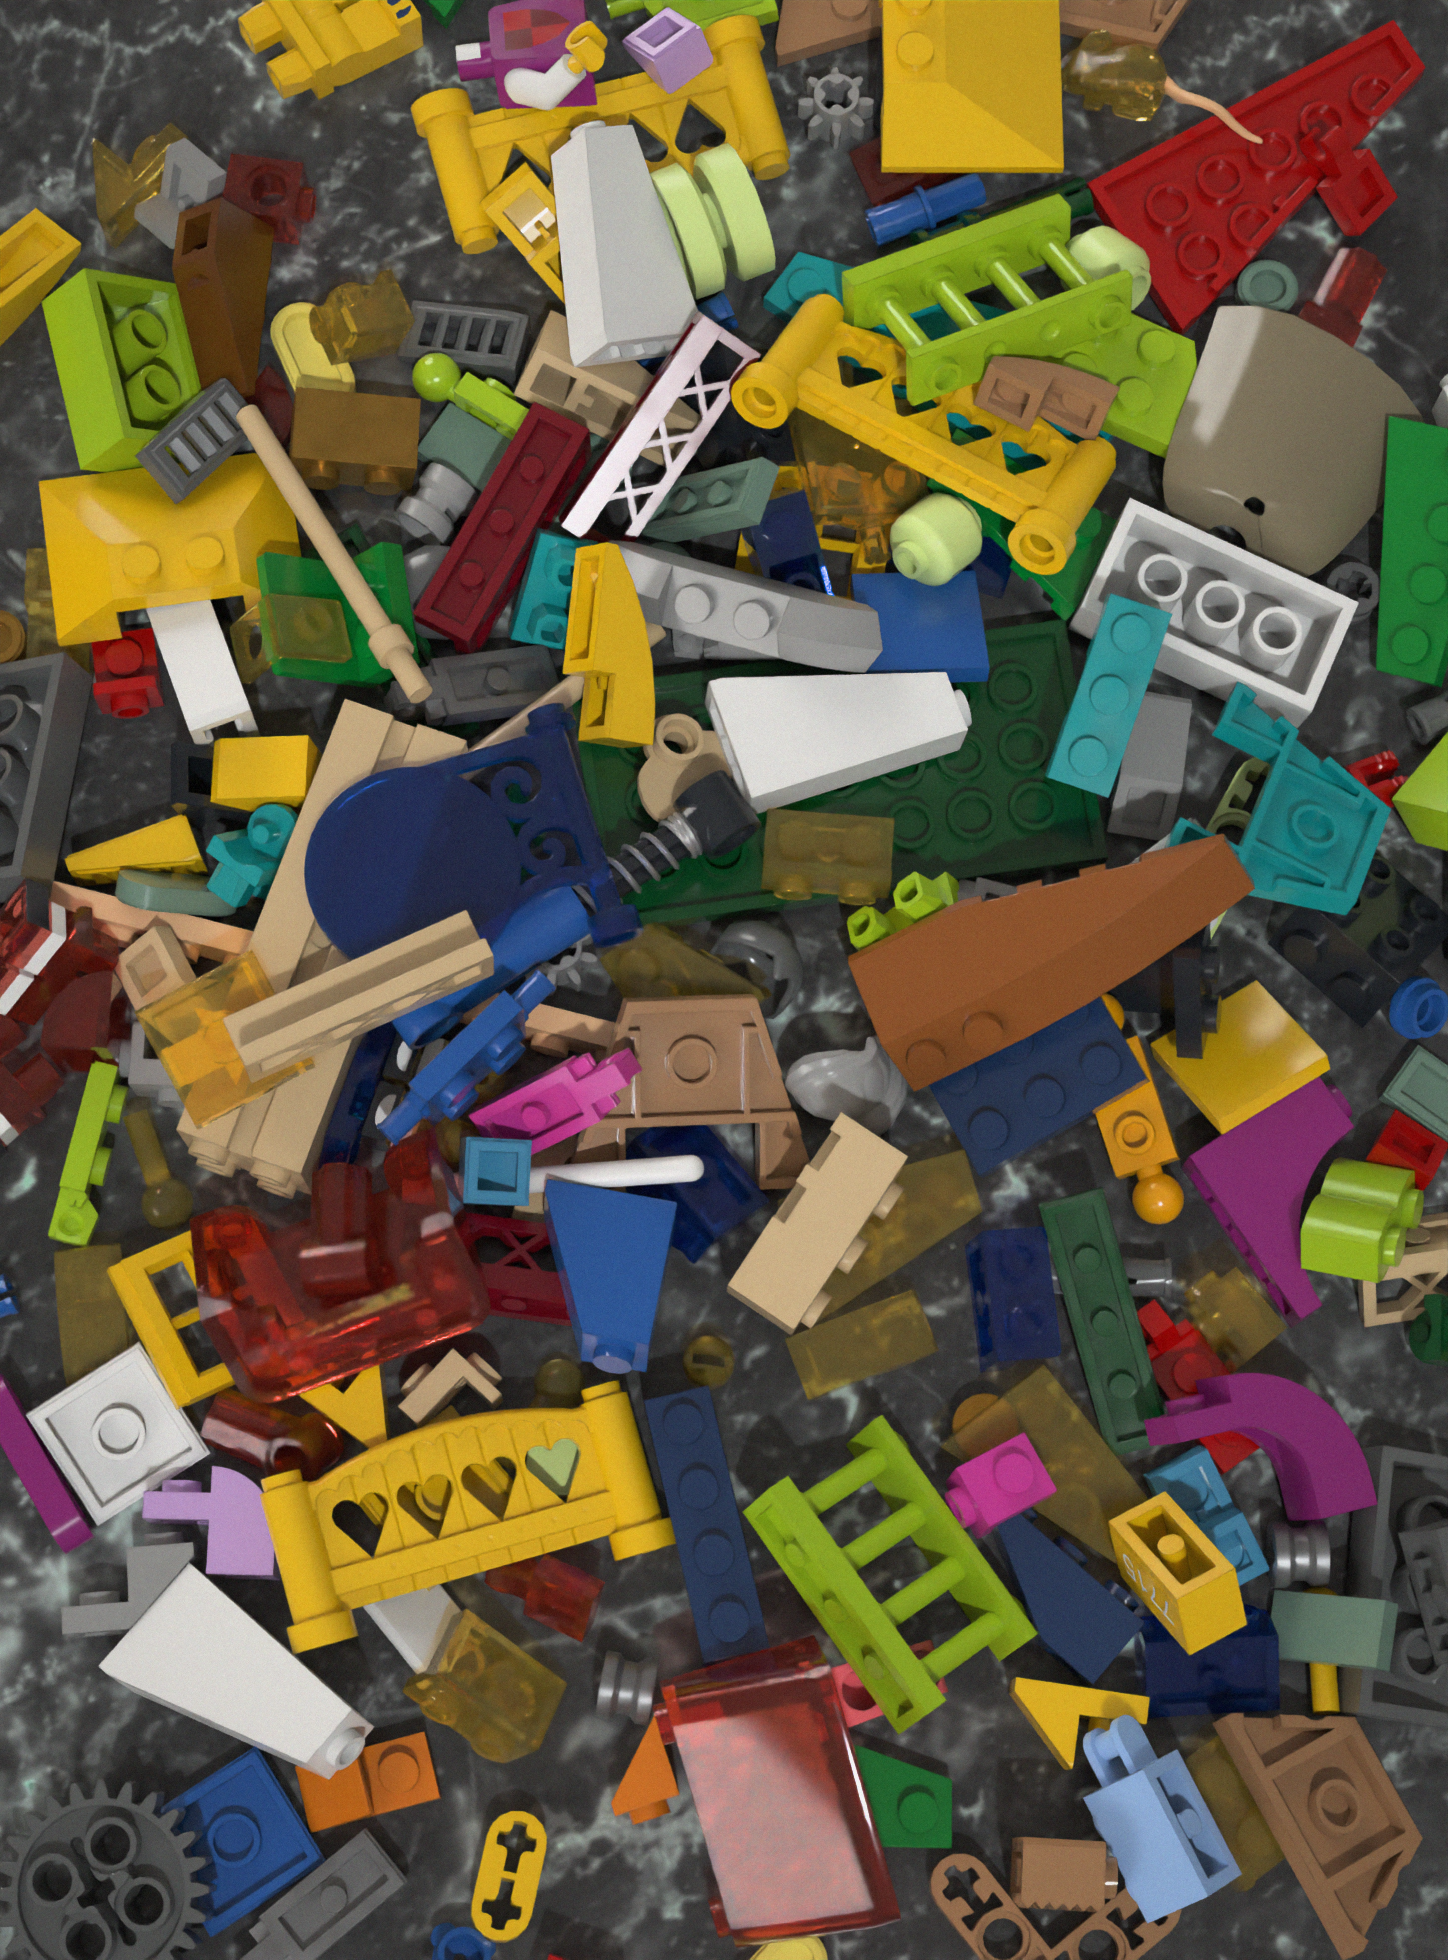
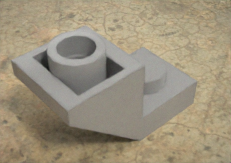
[1106,692,1192,841]
[61,1532,202,1638]

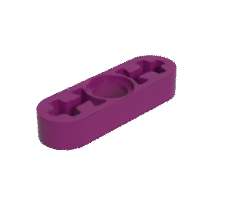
[0,1373,96,1554]

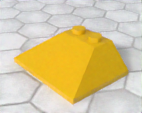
[878,0,1064,173]
[39,449,301,647]

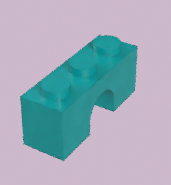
[1045,593,1172,798]

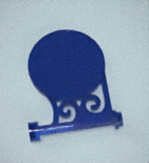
[304,703,644,961]

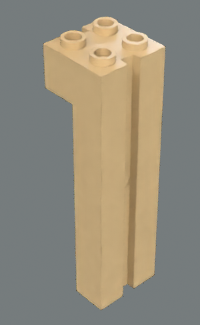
[176,699,469,1199]

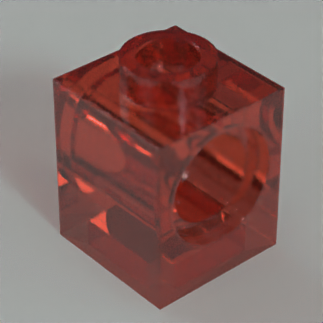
[223,153,317,245]

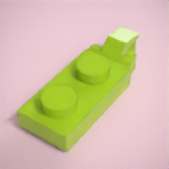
[48,1061,129,1247]

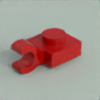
[1299,125,1398,236]

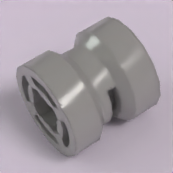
[394,463,479,546]

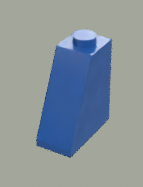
[544,1179,677,1374]

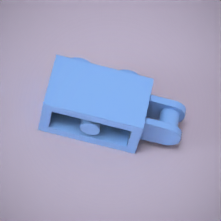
[1083,1715,1242,1924]

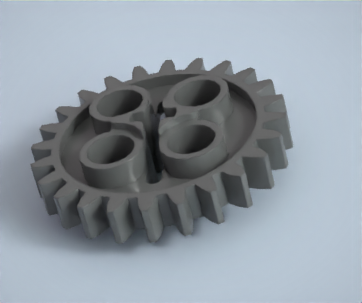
[0,1778,216,1960]

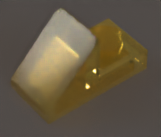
[92,123,189,249]

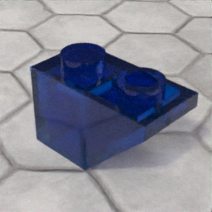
[741,486,834,596]

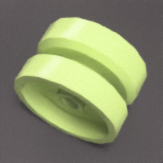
[650,143,776,301]

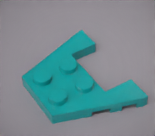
[1164,681,1391,915]

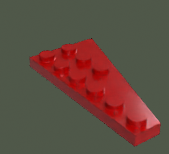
[1086,20,1426,336]

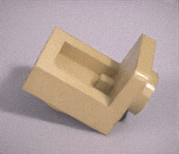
[398,1349,504,1428]

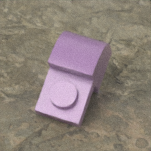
[142,1466,280,1580]

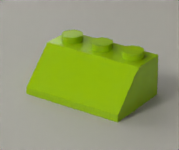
[42,268,209,472]

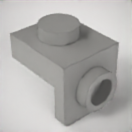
[134,138,227,249]
[119,1021,195,1108]

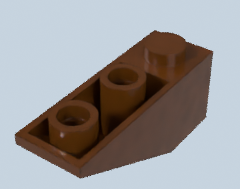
[172,197,274,398]

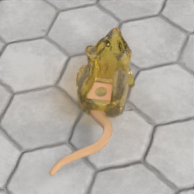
[1061,29,1263,144]

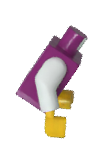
[456,0,608,111]

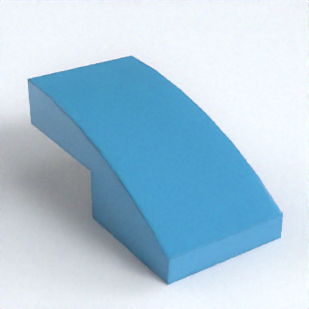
[1143,1445,1270,1586]

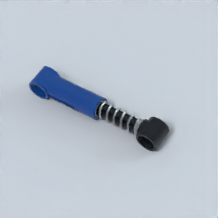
[391,770,762,1050]

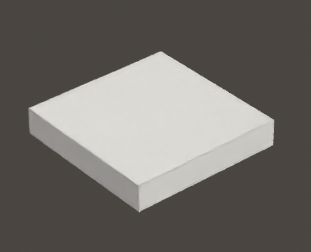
[26,1341,210,1526]

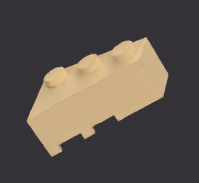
[727,1112,908,1335]

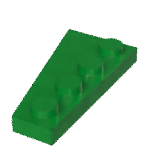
[1376,416,1448,688]

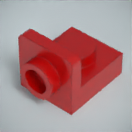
[91,628,165,719]

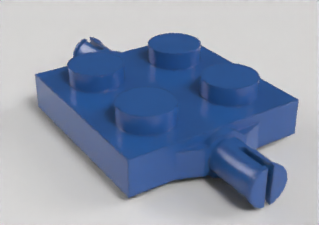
[376,969,556,1146]

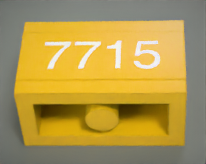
[1108,1491,1247,1656]

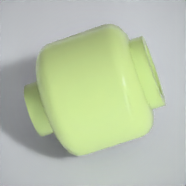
[1060,225,1151,311]
[890,492,982,587]

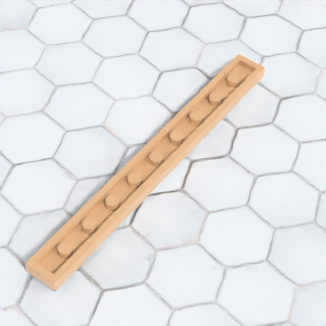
[48,881,615,1064]

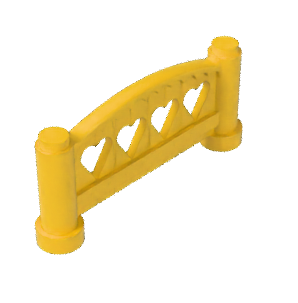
[411,15,791,254]
[731,294,1116,575]
[259,1380,676,1655]

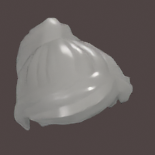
[785,1035,908,1137]

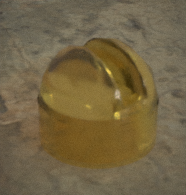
[683,1336,735,1390]

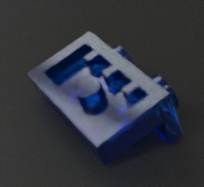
[626,1125,769,1264]
[965,1226,1061,1373]
[1137,1604,1280,1718]

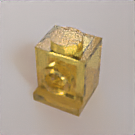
[309,269,415,366]
[1183,1267,1287,1374]

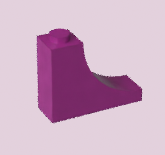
[1181,1077,1354,1328]

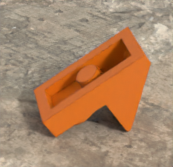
[295,1732,442,1833]

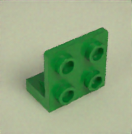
[256,542,420,688]

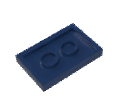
[929,996,1150,1178]

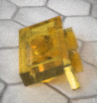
[761,809,895,905]
[402,1609,567,1763]
[1183,1734,1286,1893]

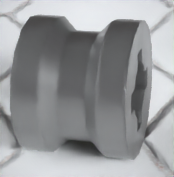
[1266,1520,1330,1588]
[595,1650,660,1726]

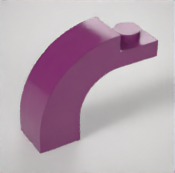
[1144,1373,1378,1521]

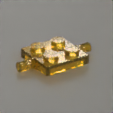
[788,363,929,565]

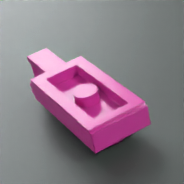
[468,1047,643,1156]

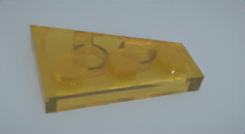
[777,1149,982,1325]
[938,1364,1149,1563]

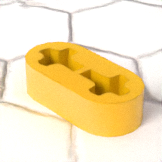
[470,1811,547,1943]

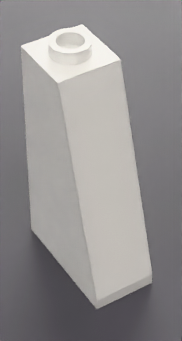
[551,120,698,368]
[146,600,261,747]
[704,672,972,814]
[99,1563,374,1780]

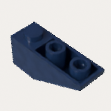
[992,1508,1144,1687]

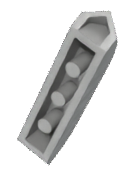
[609,540,883,673]

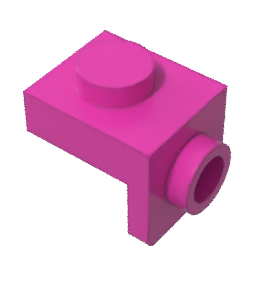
[945,1432,1057,1539]

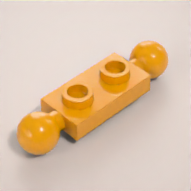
[1095,993,1184,1225]

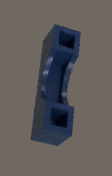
[644,1386,770,1668]

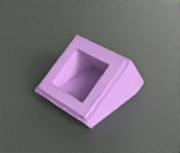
[622,7,713,94]

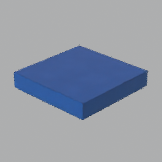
[850,570,990,683]
[160,1747,328,1937]

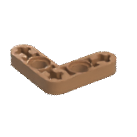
[929,1853,1182,1960]

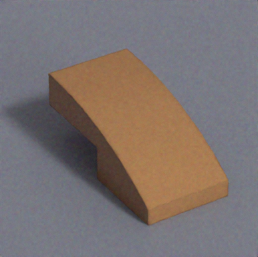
[973,356,1120,441]

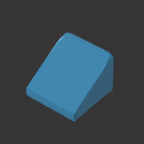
[457,1137,532,1206]

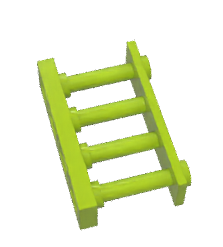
[842,193,1133,406]
[743,1415,1038,1735]

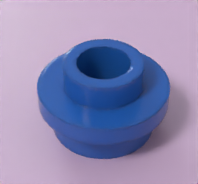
[1389,975,1448,1039]

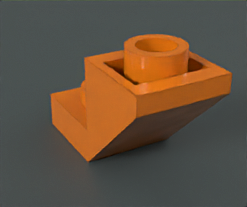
[611,1694,727,1825]

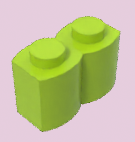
[1301,1157,1424,1283]

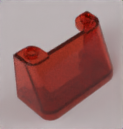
[189,1127,491,1403]
[652,1635,901,1948]

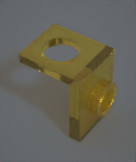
[230,593,352,684]

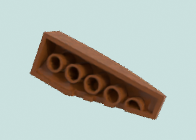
[848,833,1255,1092]

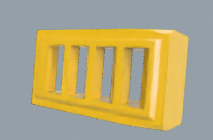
[64,814,208,887]

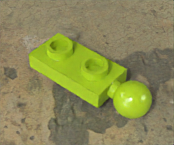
[412,353,529,440]

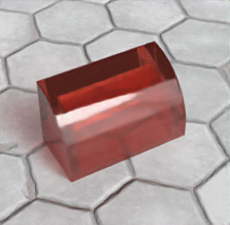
[41,971,132,1074]

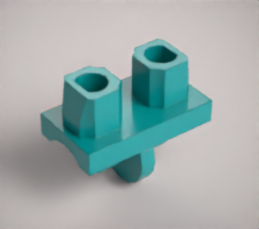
[508,528,598,651]
[206,804,299,908]

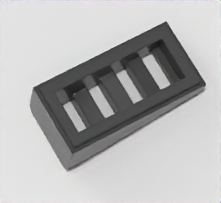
[398,300,532,387]
[135,378,248,504]

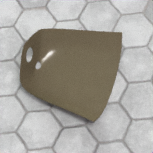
[1163,306,1424,578]

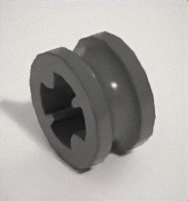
[1324,562,1380,625]

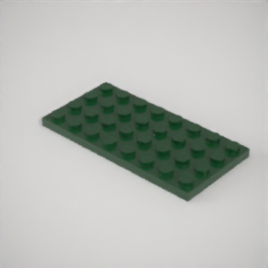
[572,619,1108,936]

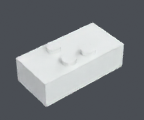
[1068,498,1359,728]

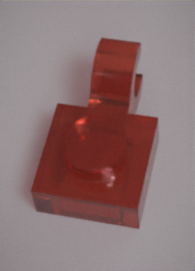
[484,1554,605,1643]

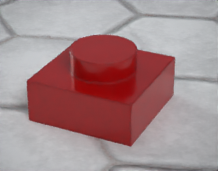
[1365,1109,1448,1191]

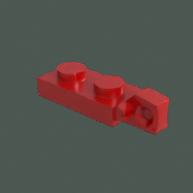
[1137,1299,1260,1476]

